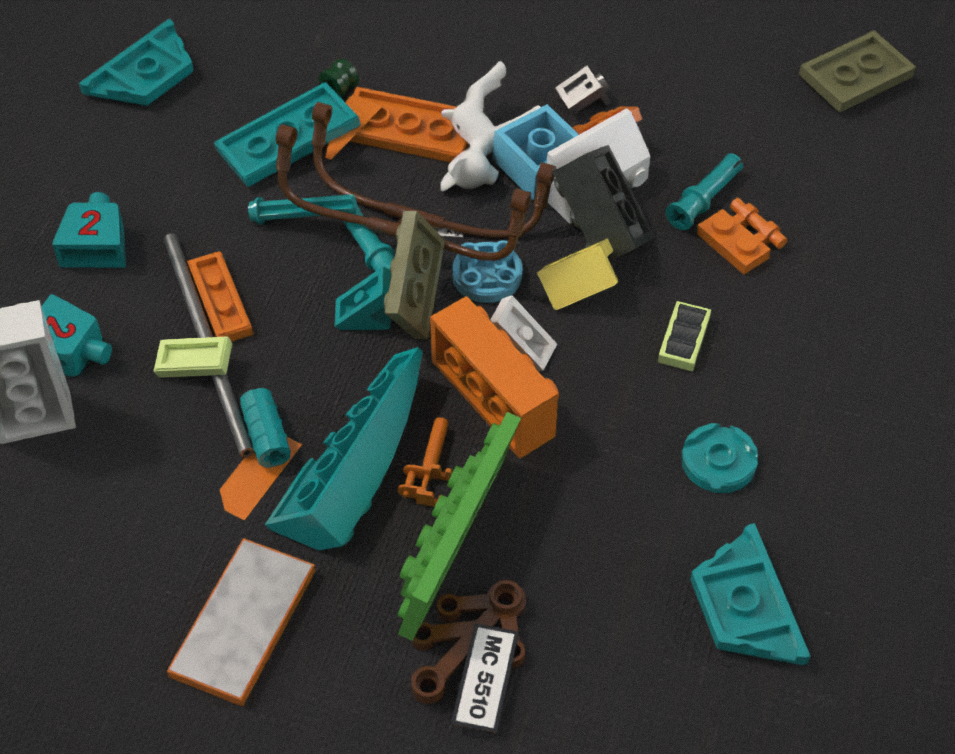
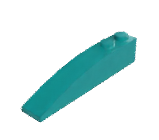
[265,347,423,551]

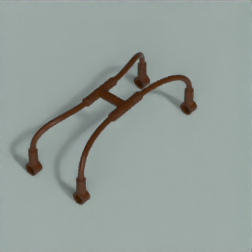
[276,102,556,261]

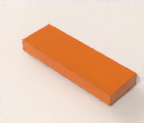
[187,251,253,342]

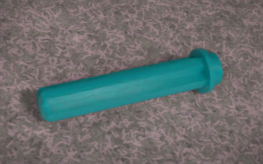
[248,194,357,225]

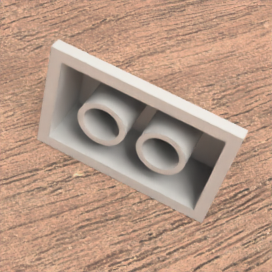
[547,108,651,224]

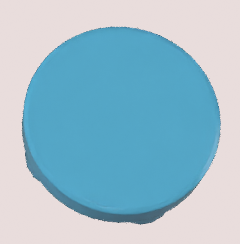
[452,240,522,303]

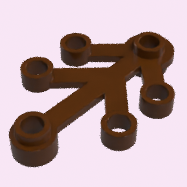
[411,580,526,704]

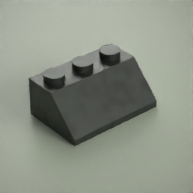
[553,145,655,262]

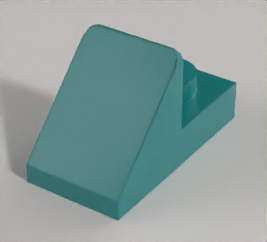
[335,266,391,330]

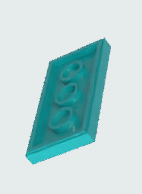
[214,82,361,187]

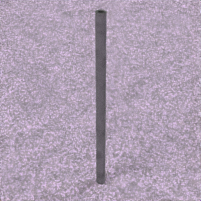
[163,233,254,458]

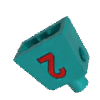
[52,192,126,268]
[42,294,112,377]

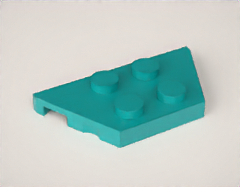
[79,19,194,105]
[690,523,810,665]

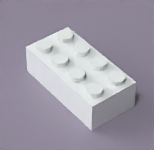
[0,300,76,444]

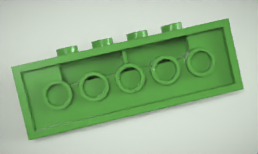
[397,412,521,641]

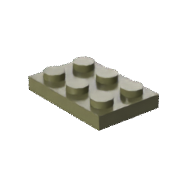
[799,30,916,112]
[384,211,445,339]

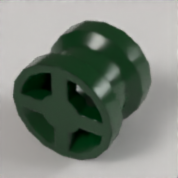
[318,58,359,98]

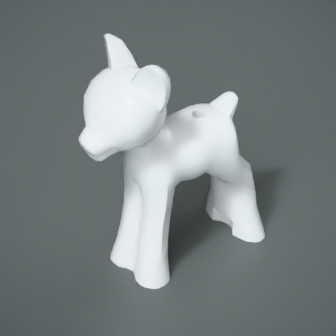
[440,61,541,192]

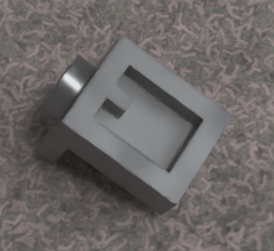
[555,66,611,115]

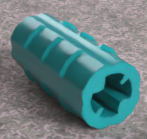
[240,388,291,468]

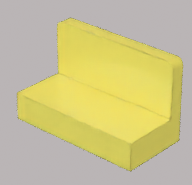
[537,238,618,310]

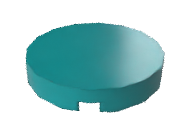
[681,423,758,493]

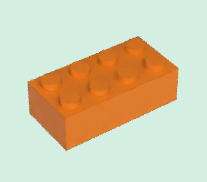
[430,296,559,459]

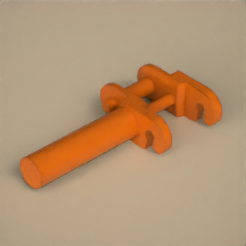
[397,418,453,507]

